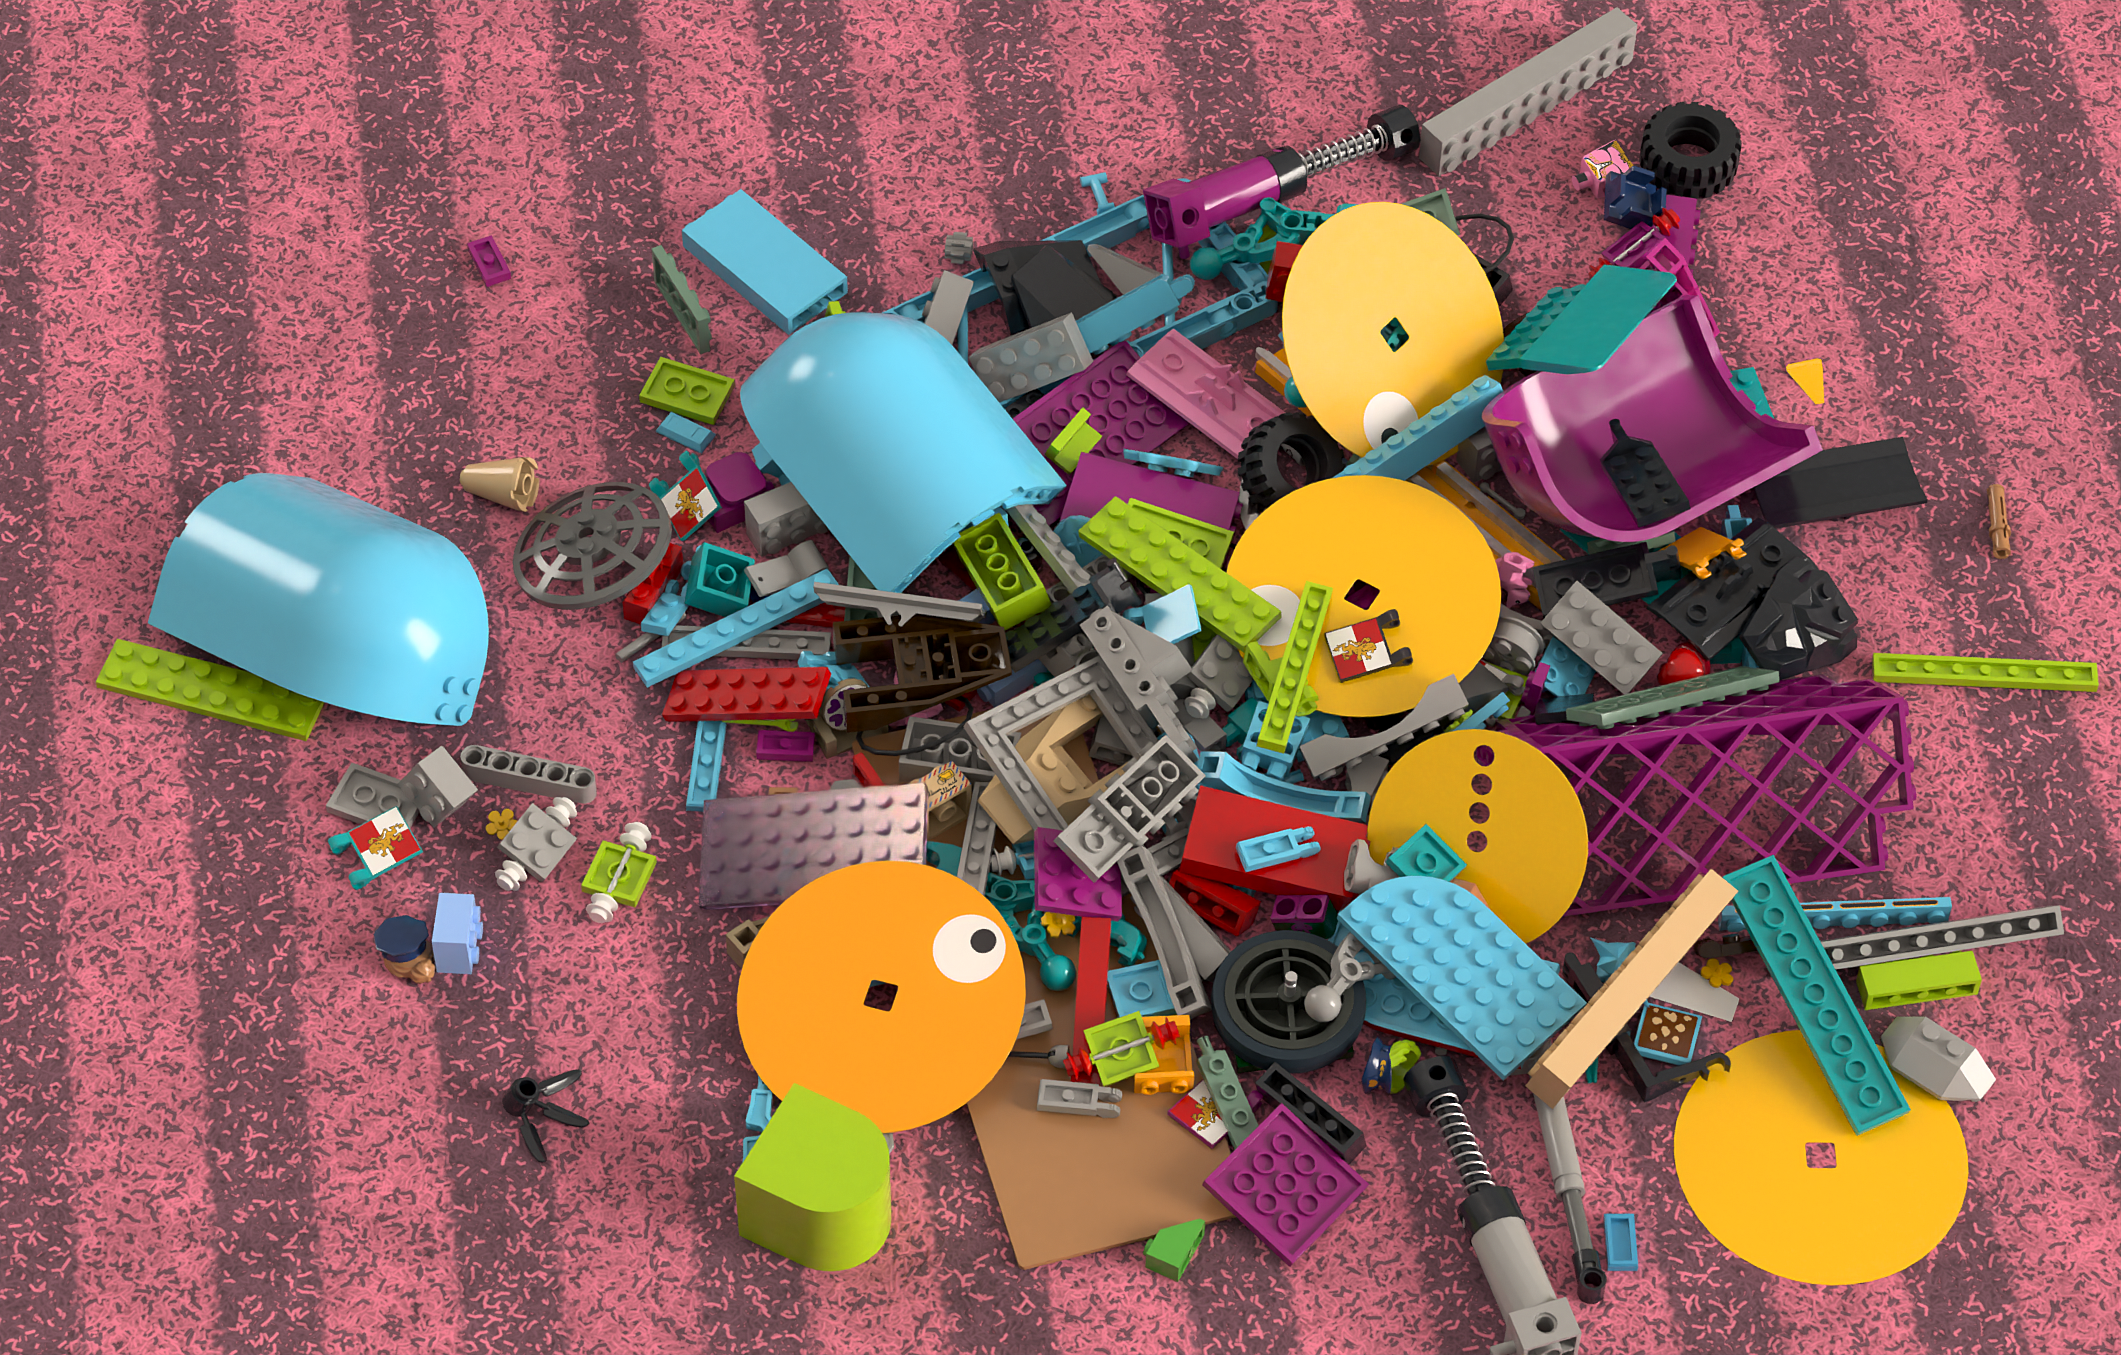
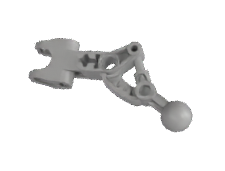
[1304,839,1399,1022]

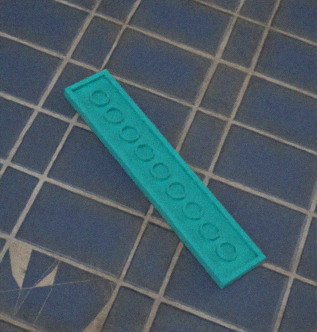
[1722,855,1911,1136]

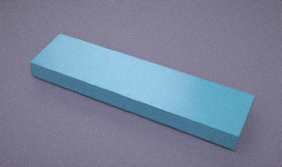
[686,721,727,812]

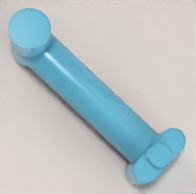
[1080,172,1115,215]

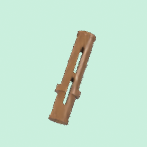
[1987,484,2011,559]

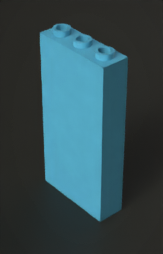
[682,189,848,335]

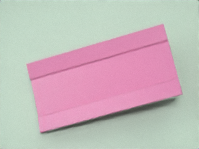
[1126,329,1285,459]

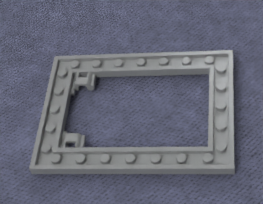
[963,655,1198,898]

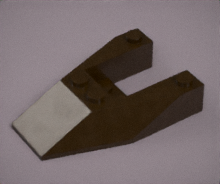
[833,614,1012,733]

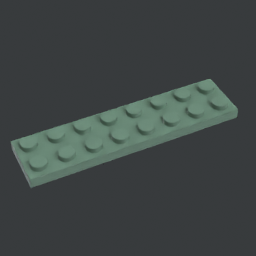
[1566,666,1780,729]

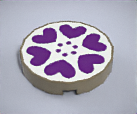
[819,678,868,731]

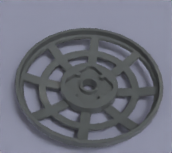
[513,482,672,610]

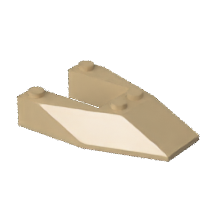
[977,694,1129,844]

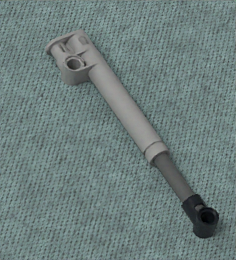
[1510,1039,1607,1304]

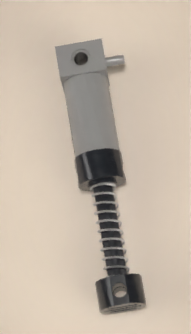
[1403,1056,1582,1355]

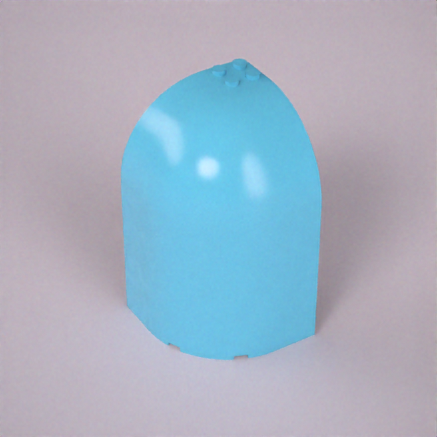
[740,312,1067,593]
[148,473,489,726]

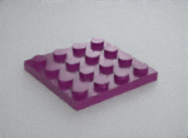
[1202,1103,1369,1267]

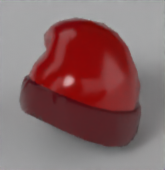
[1657,642,1711,686]

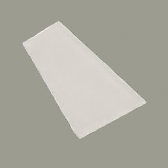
[1649,962,1739,1022]

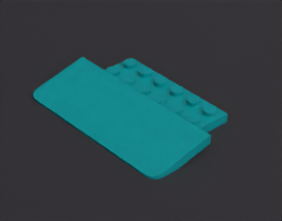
[1486,265,1677,375]

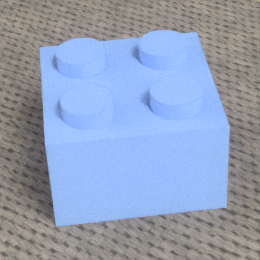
[432,893,483,974]

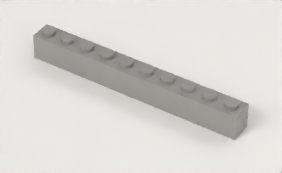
[1820,905,2064,969]

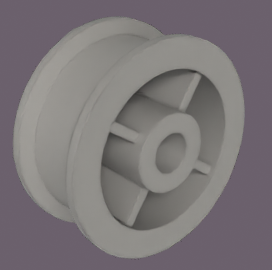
[1483,616,1545,675]

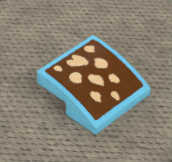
[1634,1003,1702,1065]

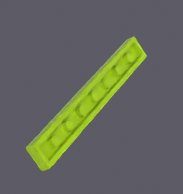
[1256,581,1333,754]
[1872,653,2099,692]

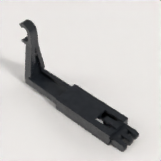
[1562,953,1731,1103]

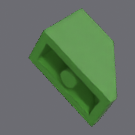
[1143,1219,1205,1282]

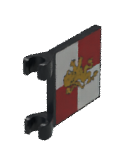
[1324,609,1413,683]

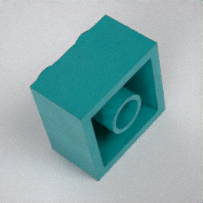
[684,542,755,617]

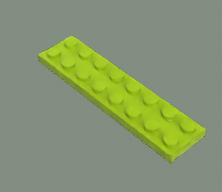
[1078,496,1282,653]
[96,639,325,741]

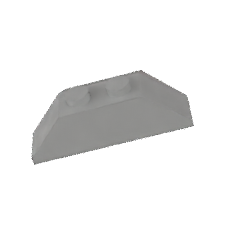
[1880,1016,1996,1102]

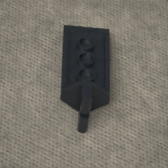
[1600,419,1691,528]
[1532,542,1682,618]
[1005,558,1142,673]

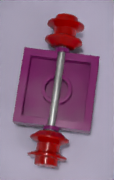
[1588,208,1680,278]

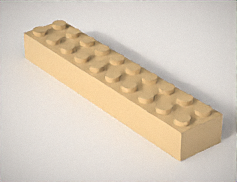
[1526,869,1738,1109]

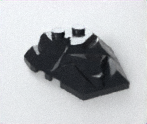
[1739,556,1858,681]

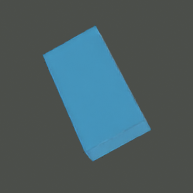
[1603,1214,1638,1271]

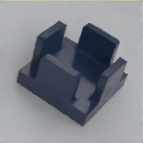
[1604,166,1666,229]

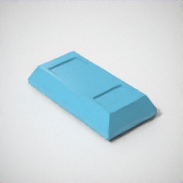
[656,412,716,454]

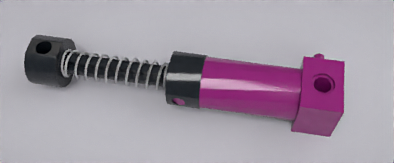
[1143,105,1421,259]

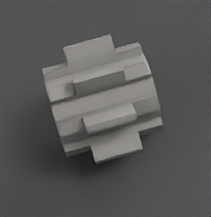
[945,232,973,264]

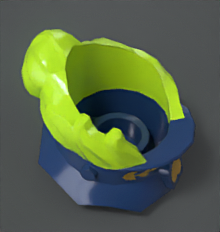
[1361,1037,1421,1095]

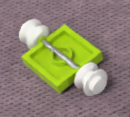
[581,822,657,923]

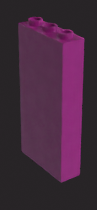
[1059,452,1243,567]

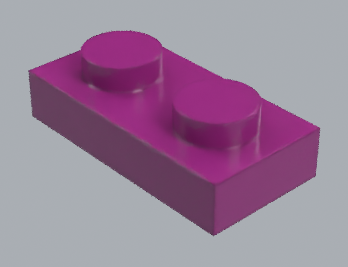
[467,235,511,287]
[1521,662,1550,715]
[756,730,815,762]

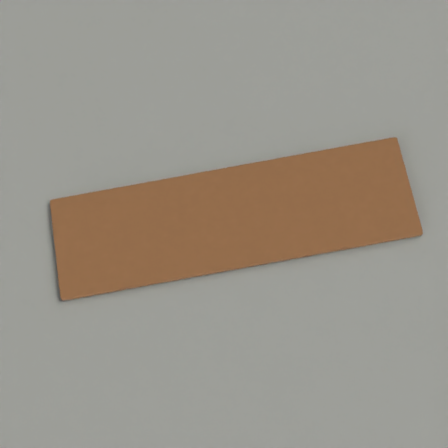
[852,709,1236,1270]

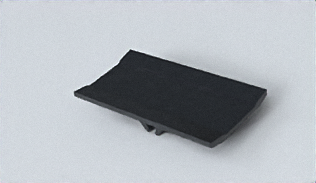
[1753,437,1928,529]
[1646,517,1819,661]

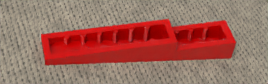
[1071,917,1111,1086]

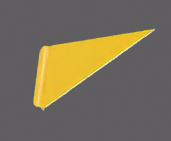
[1786,358,1824,405]

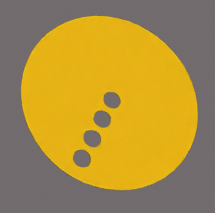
[1368,729,1588,944]

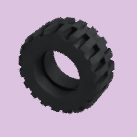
[1639,101,1742,199]
[1237,412,1346,513]

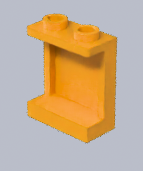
[1133,1015,1194,1095]

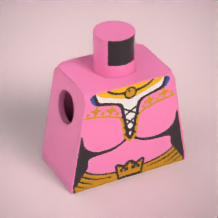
[1572,140,1633,198]

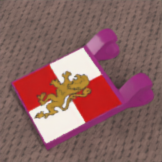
[1167,1079,1263,1149]

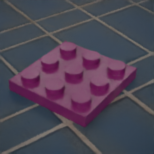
[1034,827,1122,922]

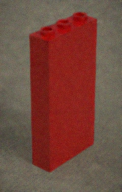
[1179,785,1371,911]

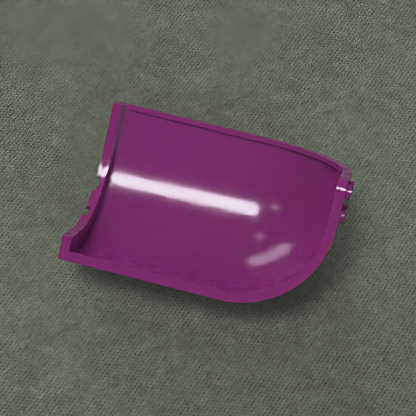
[1482,295,1823,542]

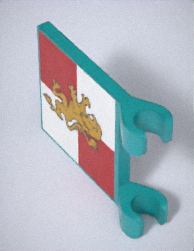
[649,451,722,541]
[328,806,423,890]

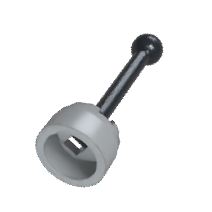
[1006,1045,1070,1069]

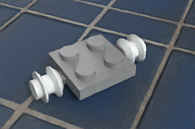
[1184,634,1254,718]
[495,797,577,891]

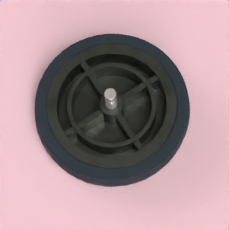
[1211,930,1366,1074]

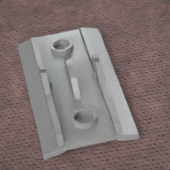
[813,582,987,626]

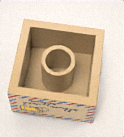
[904,761,972,843]

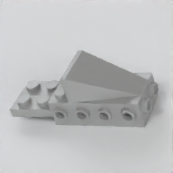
[1080,606,1199,763]
[1054,735,1205,883]

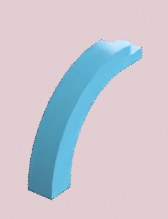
[1197,751,1371,823]

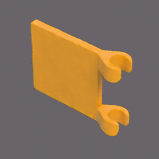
[1659,527,1746,580]

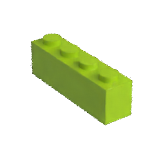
[1856,951,1982,1010]

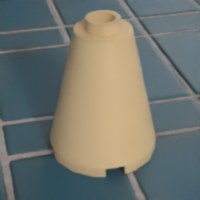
[460,457,539,512]

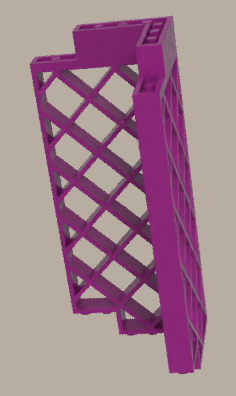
[1476,674,1917,917]

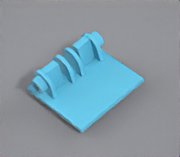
[1535,637,1596,697]

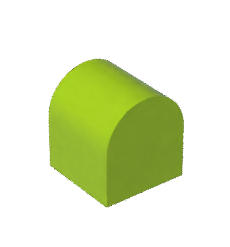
[734,1083,892,1271]

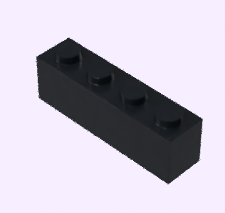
[1255,1062,1367,1165]

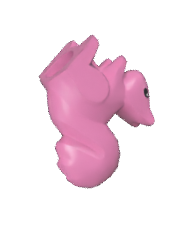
[1495,552,1534,608]

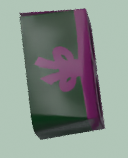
[1270,895,1338,939]

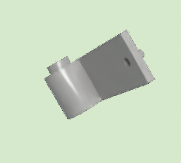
[744,540,829,597]

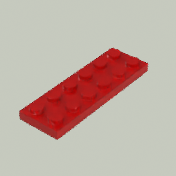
[662,667,831,722]

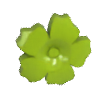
[1443,709,1473,733]

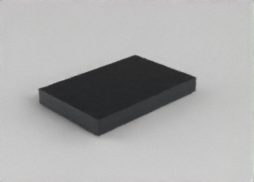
[1535,693,1595,725]

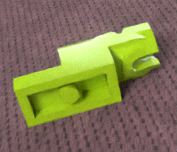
[1243,641,1319,716]

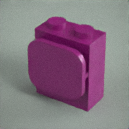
[704,452,775,533]

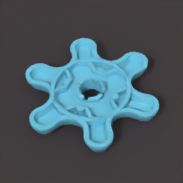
[1123,449,1223,477]

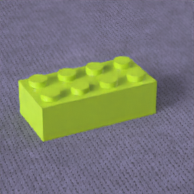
[953,512,1051,630]

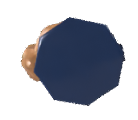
[373,915,435,984]

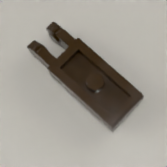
[1693,934,1758,959]

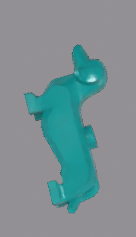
[1067,914,1147,967]

